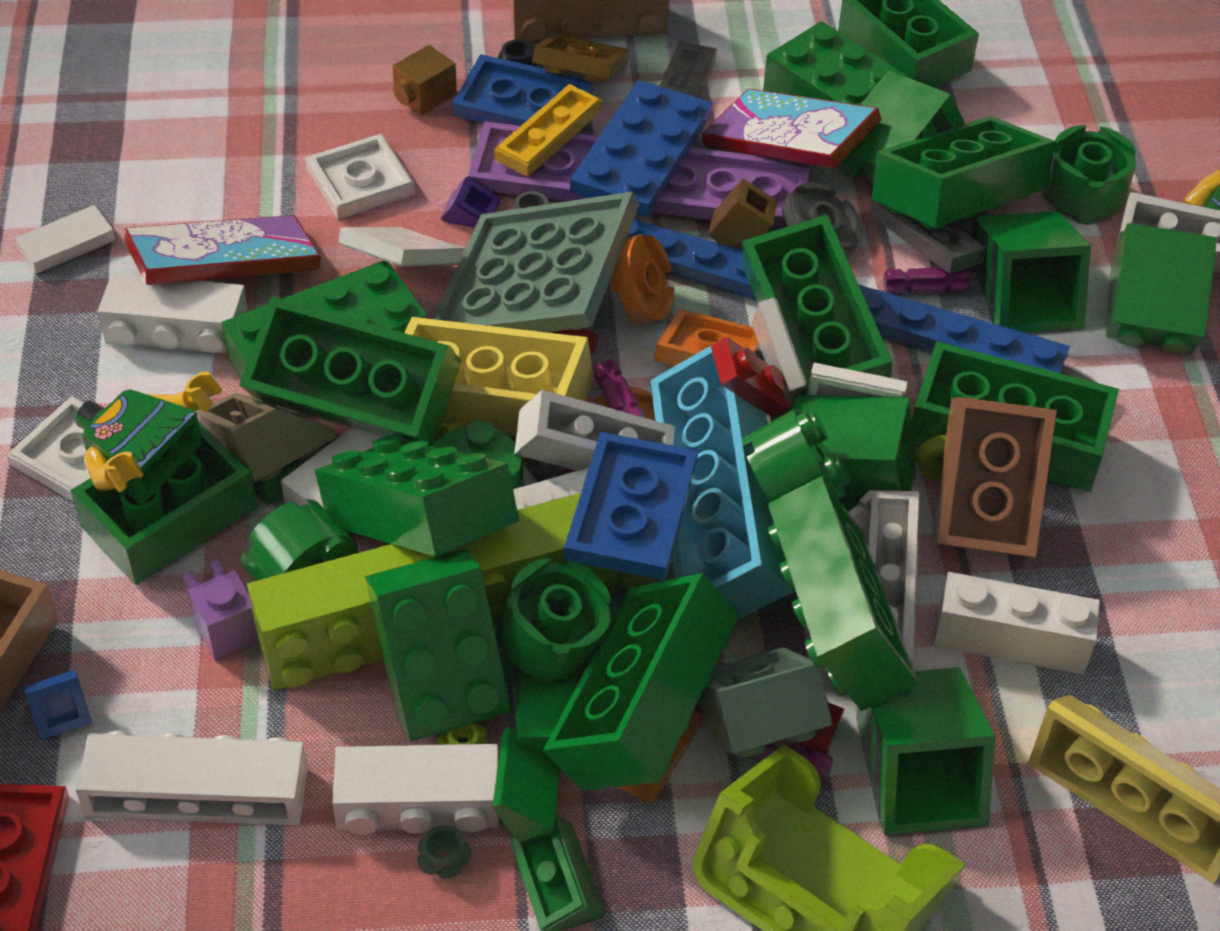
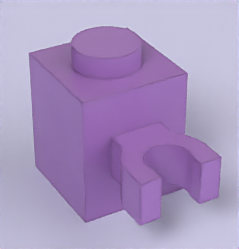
[183,560,258,661]

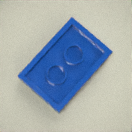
[452,54,593,126]
[564,432,698,580]

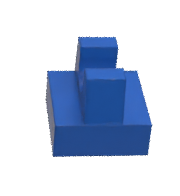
[23,670,93,740]

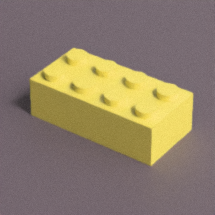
[405,317,594,437]

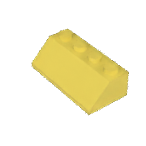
[1028,695,1220,884]

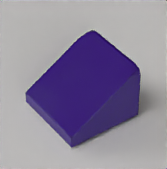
[440,176,501,228]

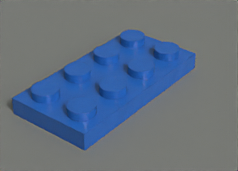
[570,80,713,217]

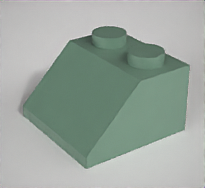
[698,647,832,757]

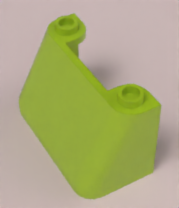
[692,744,966,931]

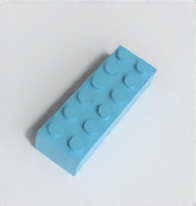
[650,346,795,620]

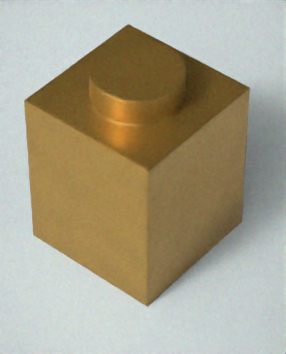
[392,45,457,116]
[708,178,778,250]

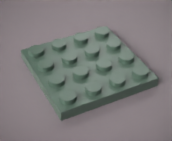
[433,192,639,332]

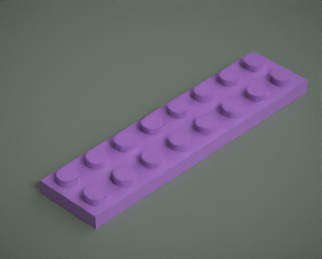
[468,121,810,229]

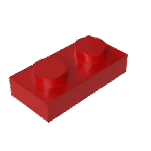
[711,337,788,418]

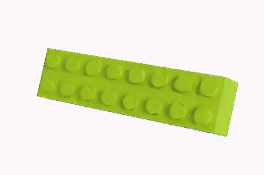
[247,493,656,691]

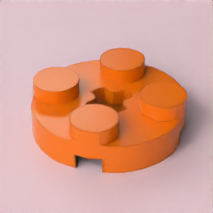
[609,234,674,325]

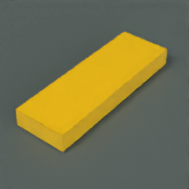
[494,84,602,177]

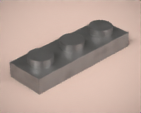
[870,200,986,274]

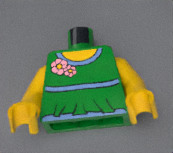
[75,372,222,505]

